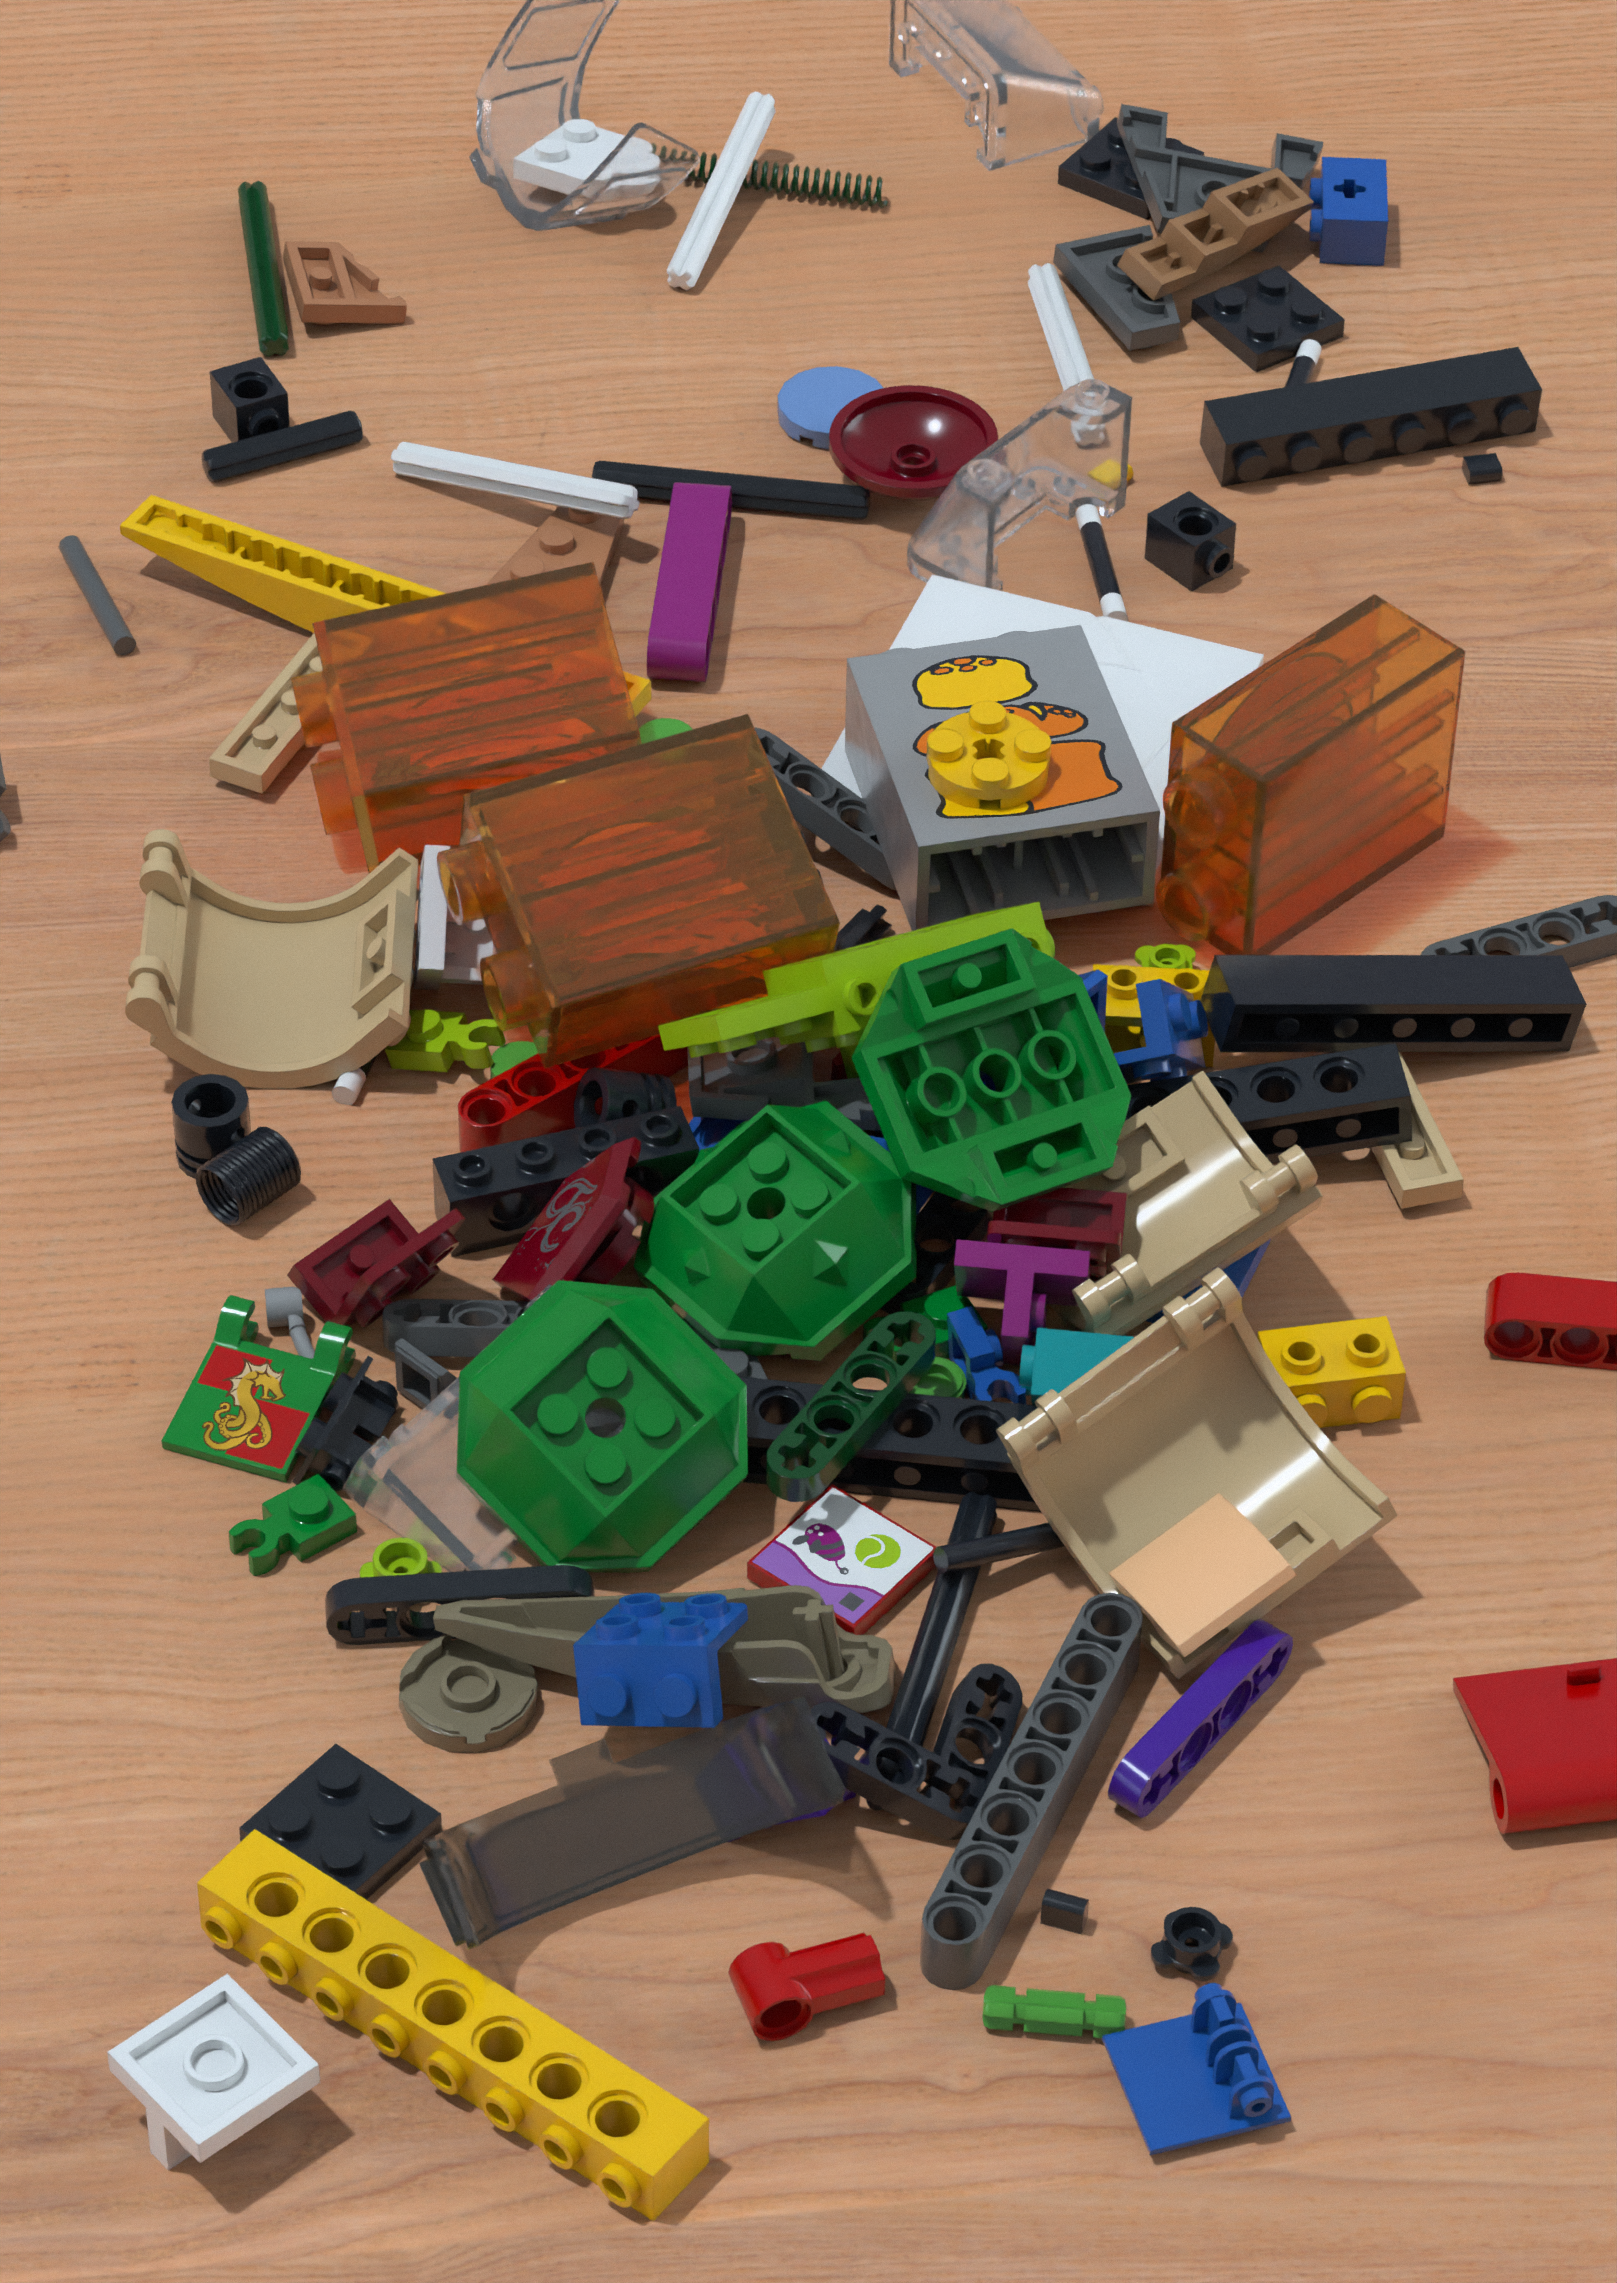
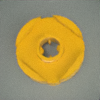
[926,701,1051,809]

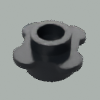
[1151,1907,1233,1981]

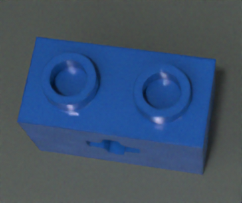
[1309,157,1388,266]

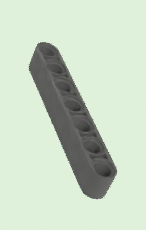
[920,1593,1143,1990]

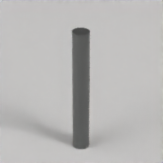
[59,535,136,655]

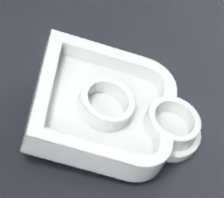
[513,119,659,201]

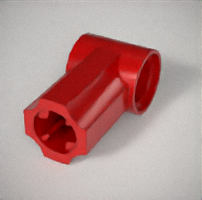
[728,1933,885,2041]

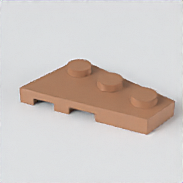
[488,506,624,636]

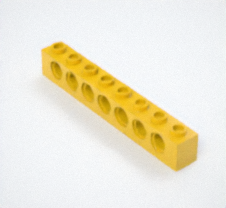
[197,1829,709,2221]

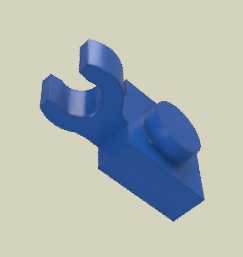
[947,1306,1026,1405]

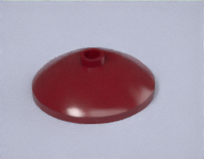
[829,385,998,500]

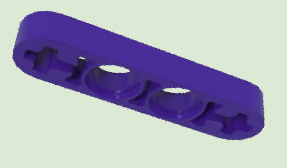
[1108,1619,1293,1818]

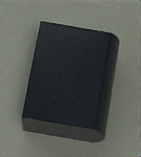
[1462,453,1503,484]
[1040,1888,1089,1935]

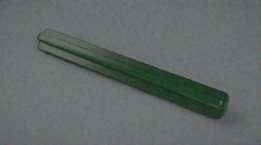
[238,180,289,357]

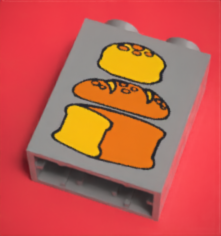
[845,625,1160,931]

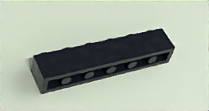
[1200,347,1542,487]
[1200,955,1586,1053]

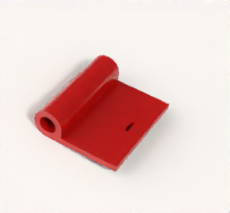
[1453,1658,1617,1834]

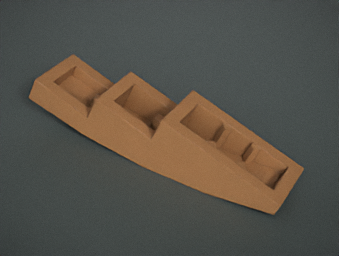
[1117,168,1314,301]

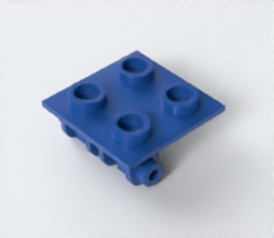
[1102,1983,1291,2156]

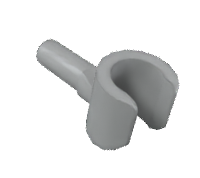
[265,1287,315,1359]

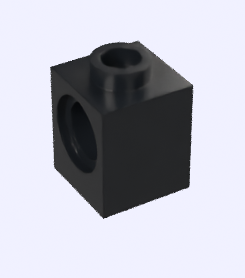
[210,357,290,442]
[1144,491,1236,592]

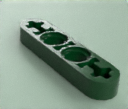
[767,1312,936,1502]

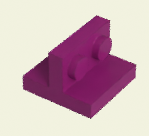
[954,1239,1090,1366]

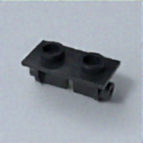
[292,1356,399,1492]

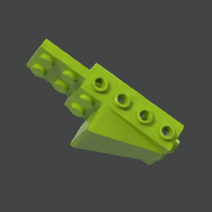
[658,902,1055,1079]

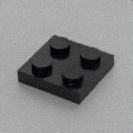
[1058,117,1204,220]
[1191,265,1345,372]
[239,1743,442,1900]

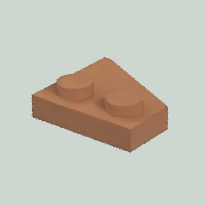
[283,241,407,325]

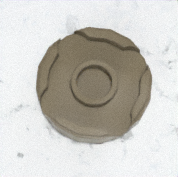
[399,1635,538,1753]

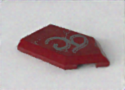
[492,1137,642,1304]

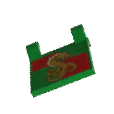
[161,1295,356,1482]

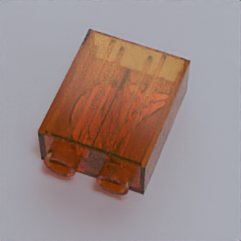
[291,562,645,873]
[1156,594,1466,955]
[437,714,840,1068]

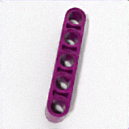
[646,482,732,682]

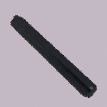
[592,460,870,520]

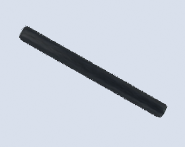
[866,1492,998,1814]

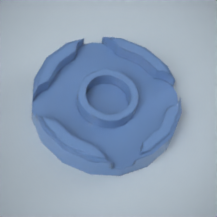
[777,366,883,449]

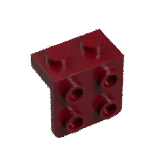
[987,1187,1127,1282]
[287,1199,466,1328]

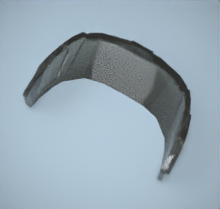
[419,1696,845,1950]

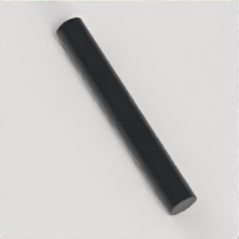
[934,1523,1065,1574]

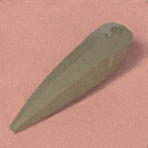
[433,1585,896,1713]

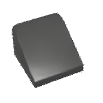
[394,1338,459,1422]

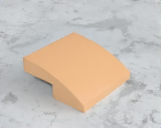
[1109,1493,1296,1657]

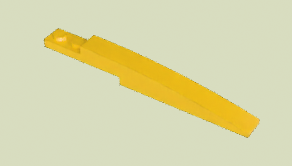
[120,495,652,732]

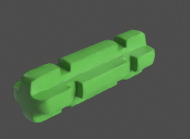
[982,1985,1127,2039]

